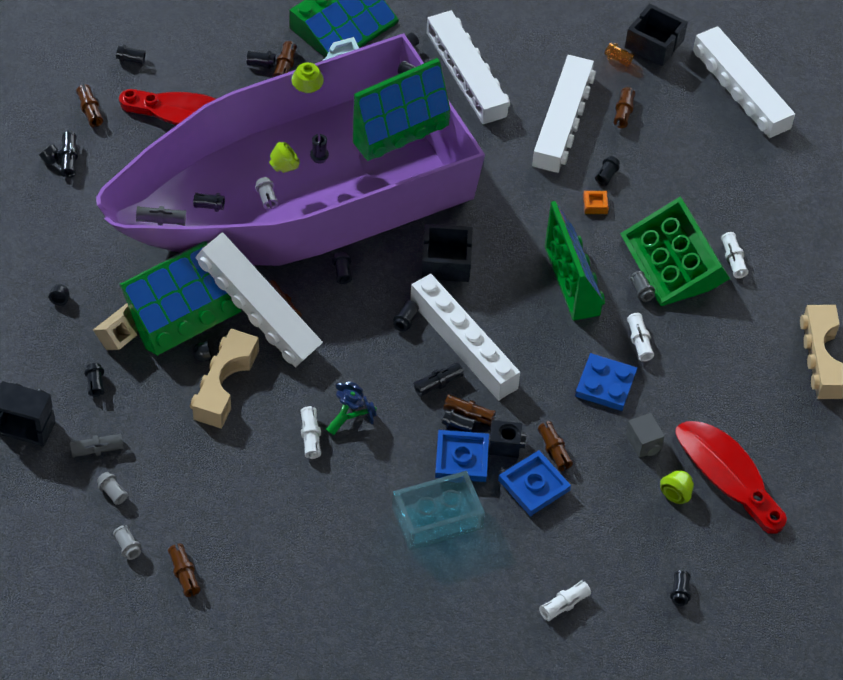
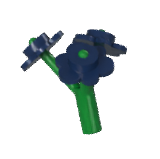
[326,382,377,436]

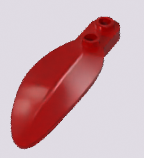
[119,89,216,125]
[675,421,787,534]

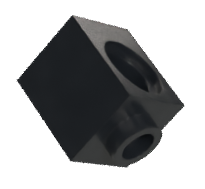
[488,420,526,458]

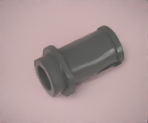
[630,271,655,302]

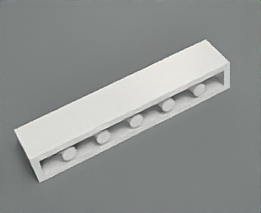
[427,10,510,124]
[693,26,795,138]
[532,55,596,173]
[195,232,323,368]
[410,274,520,401]

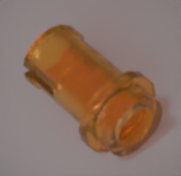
[604,43,634,67]

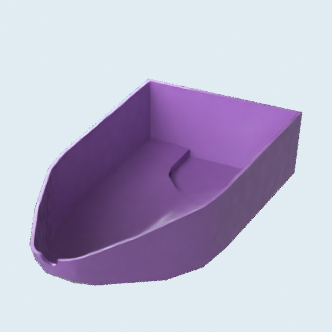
[96,33,485,266]

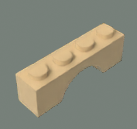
[93,303,138,350]
[800,305,843,399]
[190,329,259,429]

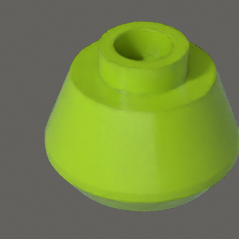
[291,62,324,93]
[269,142,300,173]
[660,471,694,504]

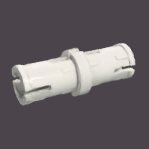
[721,232,748,279]
[627,313,654,361]
[301,406,321,459]
[539,580,591,621]

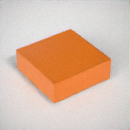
[583,191,609,214]

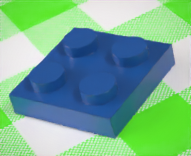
[575,353,637,411]
[435,430,489,482]
[498,450,571,516]

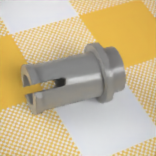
[255,177,278,209]
[97,472,128,505]
[113,525,141,560]

